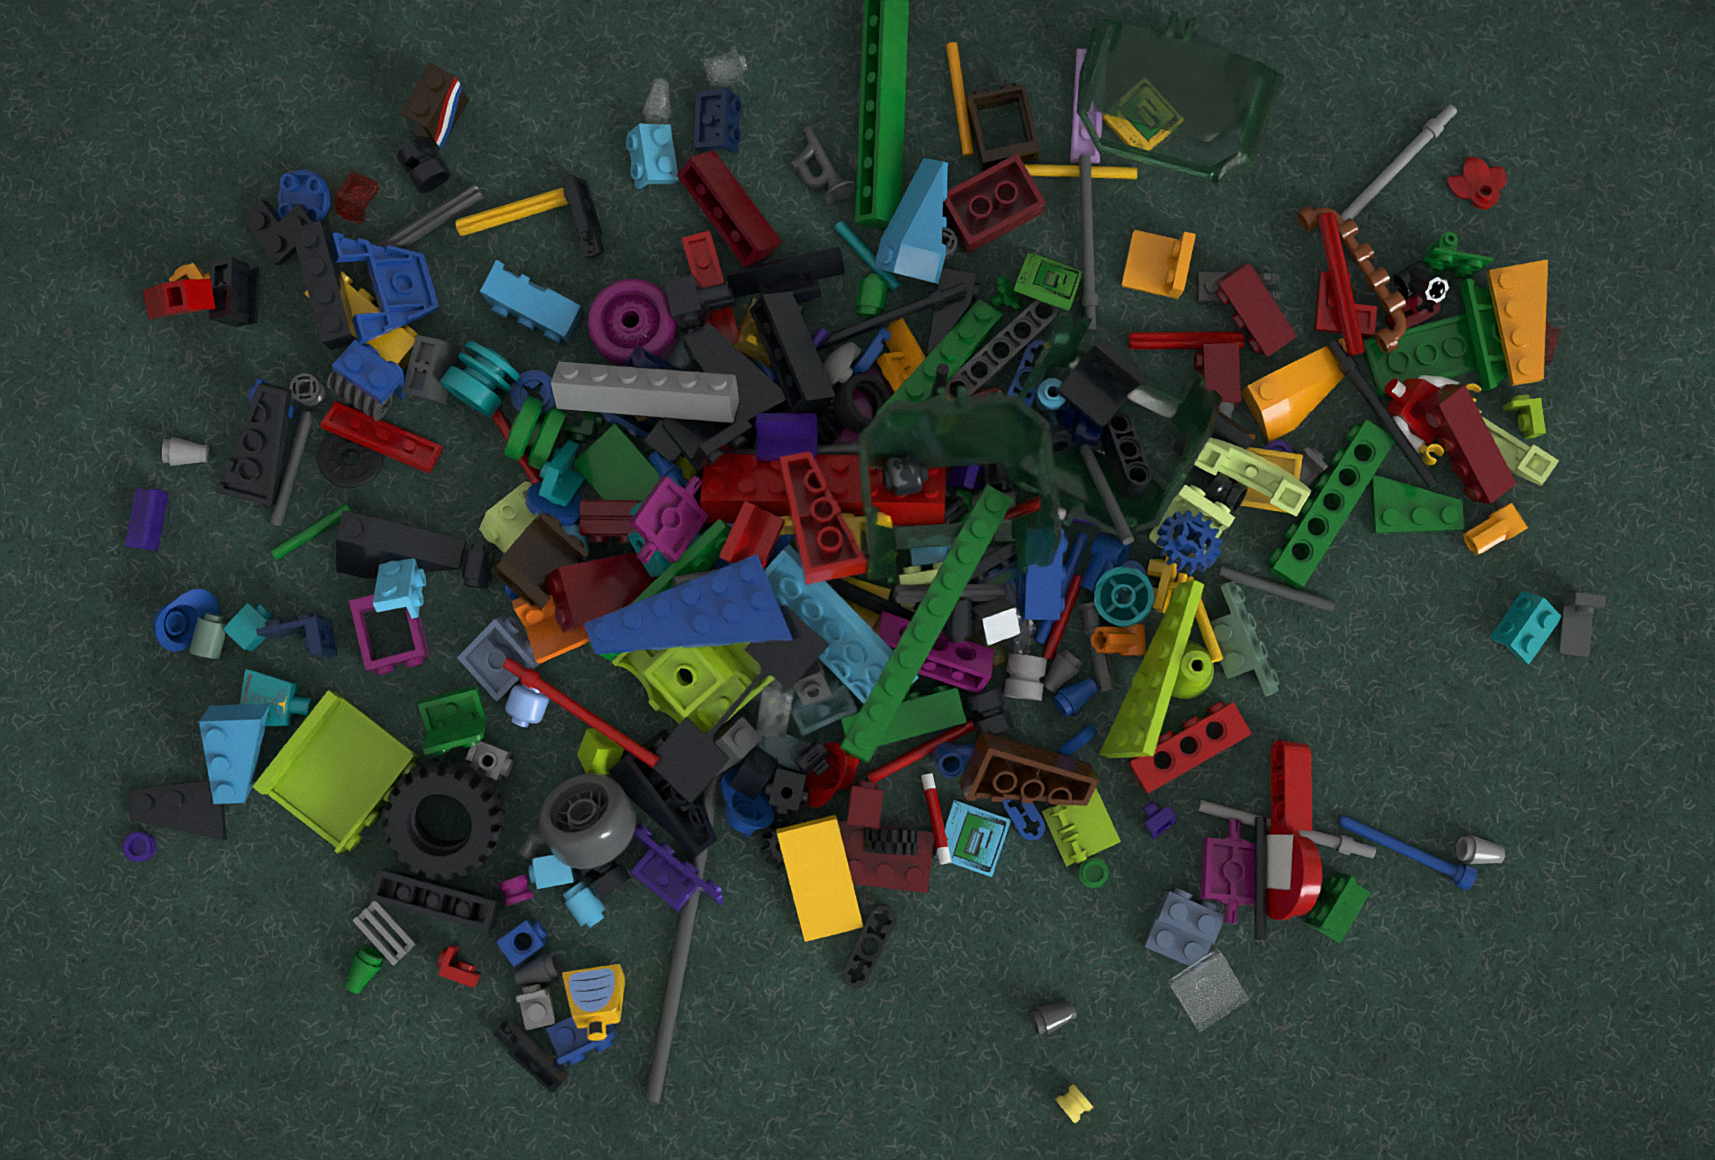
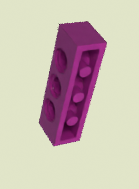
[872,611,994,694]

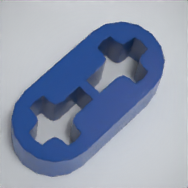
[1002,799,1045,841]

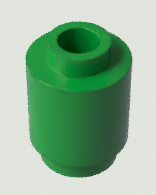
[855,274,889,319]

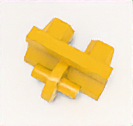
[1147,556,1187,614]

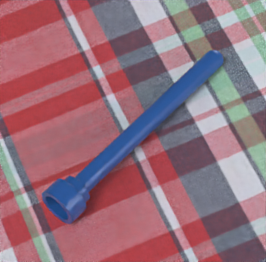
[1338,815,1477,891]

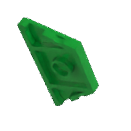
[1459,279,1508,391]

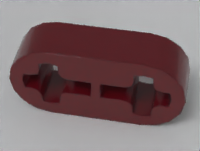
[1385,295,1441,330]

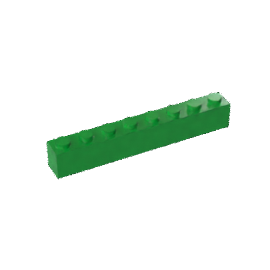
[855,0,909,230]

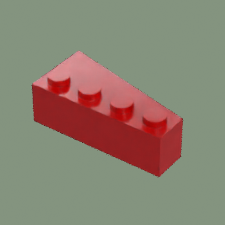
[780,451,868,585]

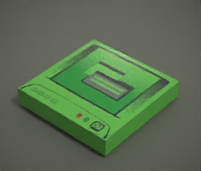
[1014,251,1083,311]

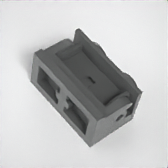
[402,335,460,405]

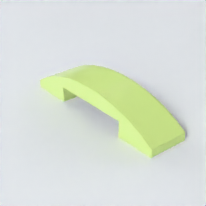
[1478,409,1559,486]
[1189,436,1311,516]

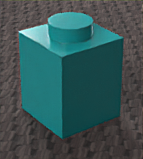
[223,603,274,651]

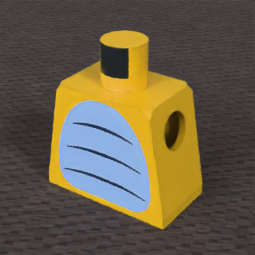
[562,964,625,1041]

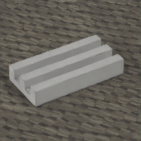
[353,901,418,965]

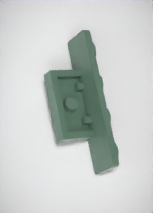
[1210,581,1279,697]

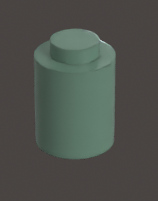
[189,612,228,659]

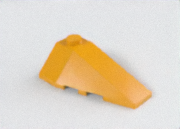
[1241,338,1347,443]

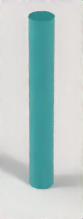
[834,220,901,292]

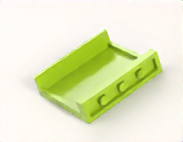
[252,690,420,854]

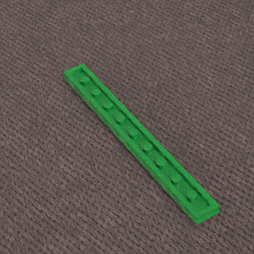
[840,484,1013,763]

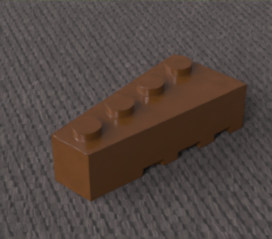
[959,731,1099,806]

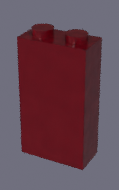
[546,552,659,633]

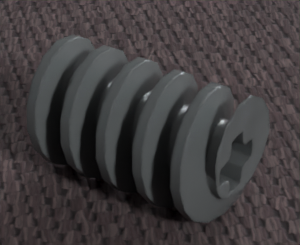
[326,371,395,421]

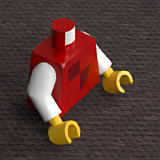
[1384,375,1481,465]

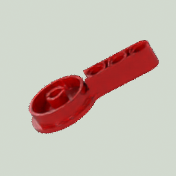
[1267,740,1322,920]

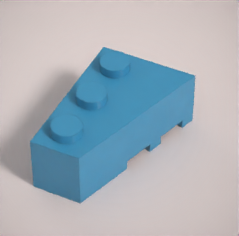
[480,260,584,343]
[199,703,271,804]

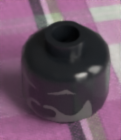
[882,454,929,497]

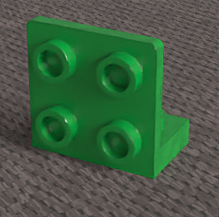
[1306,872,1370,944]

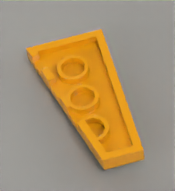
[1486,259,1548,386]

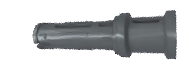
[1078,602,1117,692]

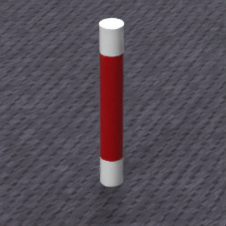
[921,773,951,865]

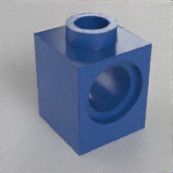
[496,918,548,967]

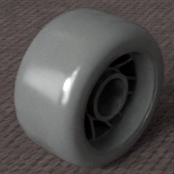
[538,773,636,869]

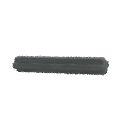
[378,184,483,249]
[893,584,1007,603]

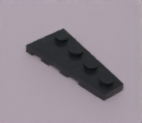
[216,383,292,506]

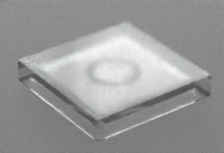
[1167,949,1250,1033]

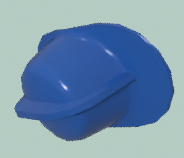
[152,589,219,652]
[720,769,774,837]

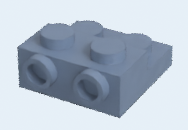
[457,615,539,702]
[1143,888,1225,971]

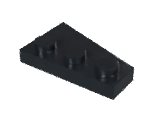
[128,781,227,840]

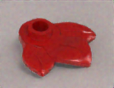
[1447,157,1507,210]

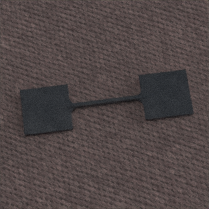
[653,604,829,804]

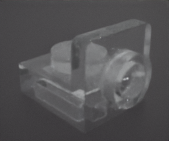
[703,45,748,90]

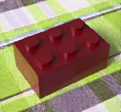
[943,153,1046,254]

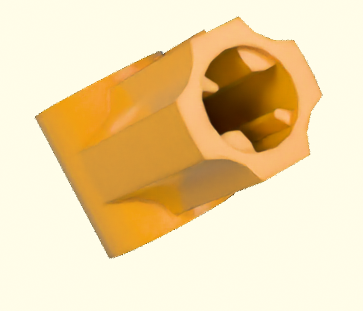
[1462,502,1528,555]

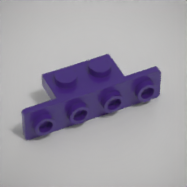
[630,824,724,912]

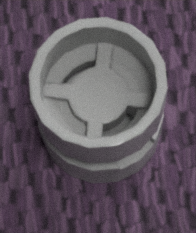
[1003,654,1047,701]

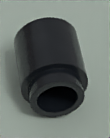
[461,544,495,589]

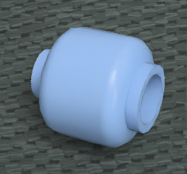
[505,684,549,727]

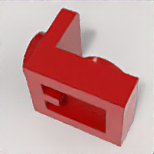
[437,944,482,987]

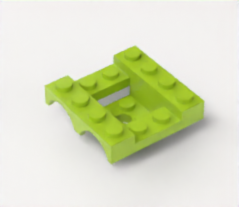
[612,642,775,732]

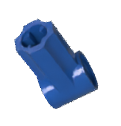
[1080,533,1131,592]
[933,742,976,778]

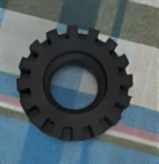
[863,827,919,855]

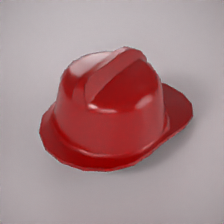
[804,741,859,808]

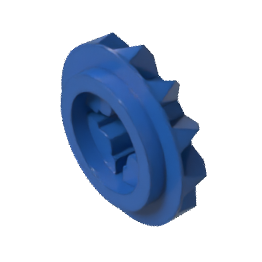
[510,370,555,416]

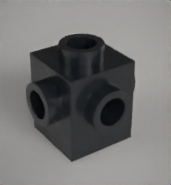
[764,769,810,815]

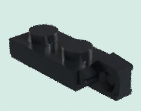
[562,175,605,259]
[493,1018,569,1093]

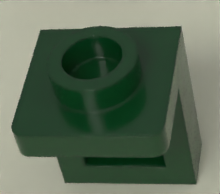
[563,411,605,443]

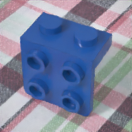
[332,340,406,405]

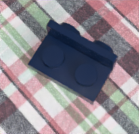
[694,88,742,153]

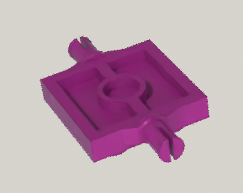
[628,476,709,564]
[1200,819,1254,924]

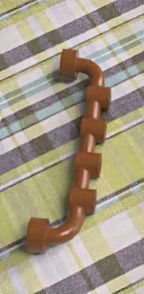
[1296,206,1407,354]

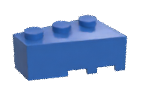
[1014,525,1067,620]

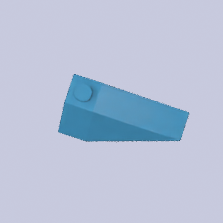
[874,158,948,284]

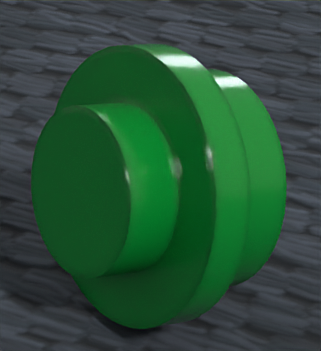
[1078,857,1109,888]

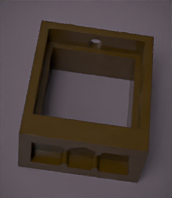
[967,83,1040,171]

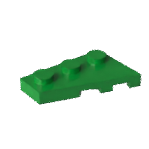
[1370,475,1464,534]

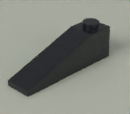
[336,510,467,579]
[608,729,717,857]

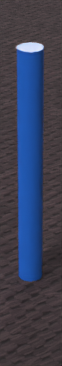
[1033,532,1090,645]

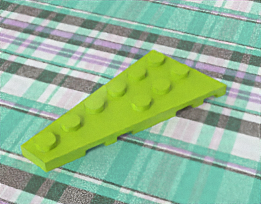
[1099,580,1204,758]

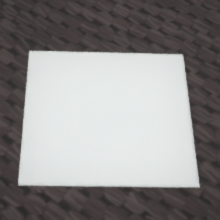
[1267,835,1293,890]

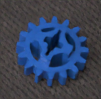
[1156,510,1222,575]

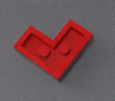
[1314,271,1377,337]

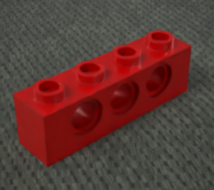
[1126,701,1252,794]

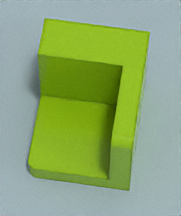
[577,728,624,775]

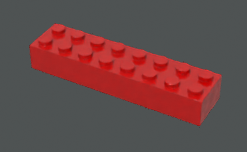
[700,454,946,526]

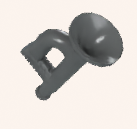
[790,126,856,204]

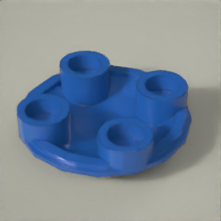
[277,169,330,221]

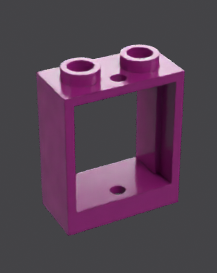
[349,594,430,676]

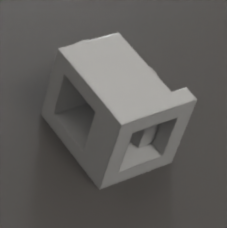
[466,740,513,780]

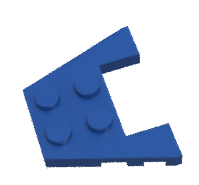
[329,233,439,344]

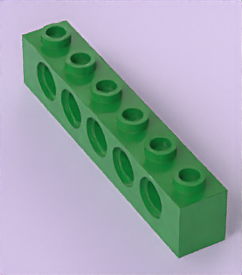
[1267,419,1394,589]

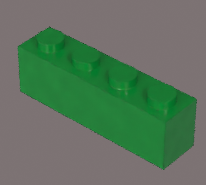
[841,684,967,746]

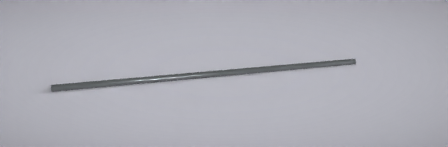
[645,388,791,1103]

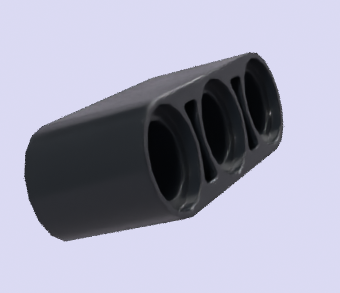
[1099,411,1152,499]

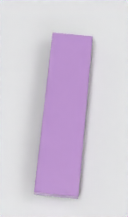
[1070,48,1106,165]

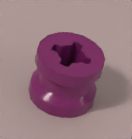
[497,874,534,907]

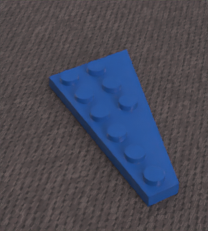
[584,554,792,654]

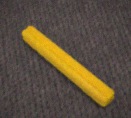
[455,188,568,236]

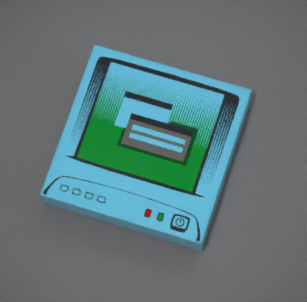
[935,800,1011,877]

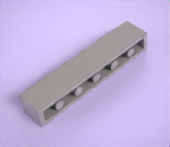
[551,362,739,423]

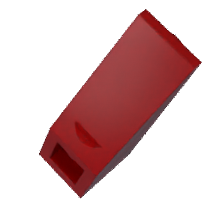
[143,279,215,319]

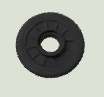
[317,433,384,488]

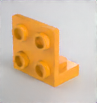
[1121,230,1196,299]

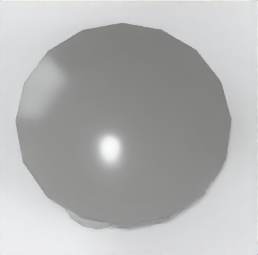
[822,342,861,386]

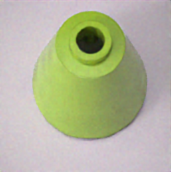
[1171,640,1214,699]

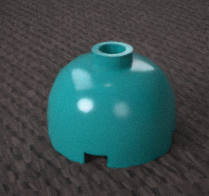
[1094,567,1155,627]

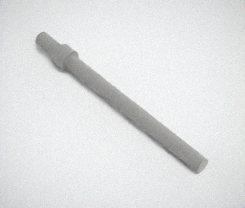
[1340,104,1457,221]
[1198,800,1376,859]

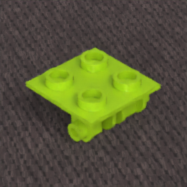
[1041,788,1121,867]

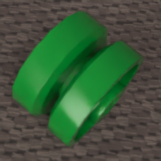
[504,396,568,471]

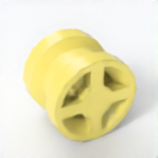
[1055,1083,1093,1123]

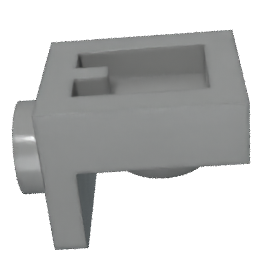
[515,983,557,1030]

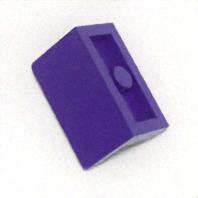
[756,413,818,460]
[125,488,169,552]

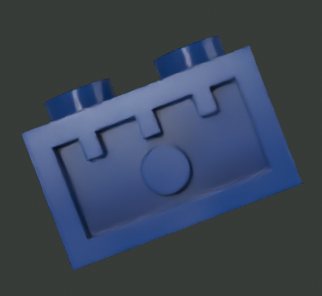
[546,1016,617,1066]

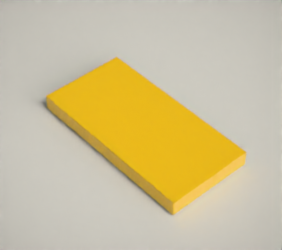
[776,815,863,942]

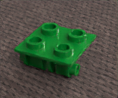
[1421,231,1493,278]

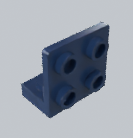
[256,613,338,658]

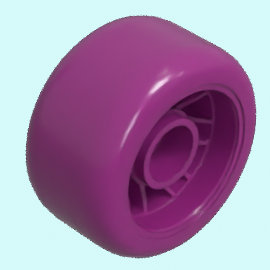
[588,278,680,366]

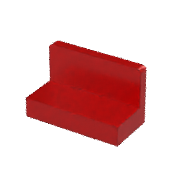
[719,501,785,569]

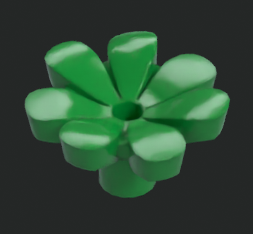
[991,275,1023,310]

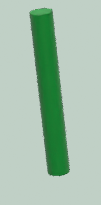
[270,503,354,560]

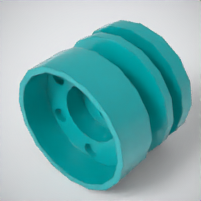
[439,340,520,418]

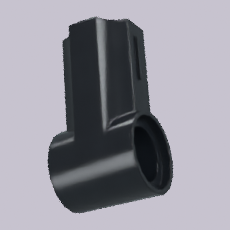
[1393,260,1449,303]

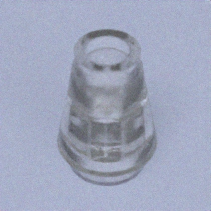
[642,79,671,124]

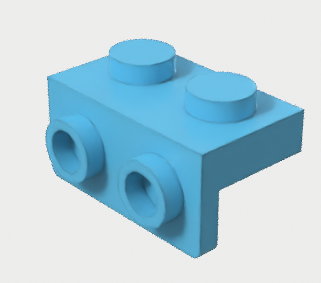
[626,123,679,189]
[373,558,426,619]

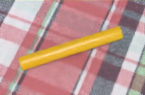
[1186,576,1223,663]

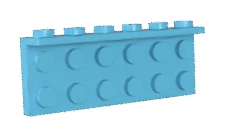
[764,545,919,704]

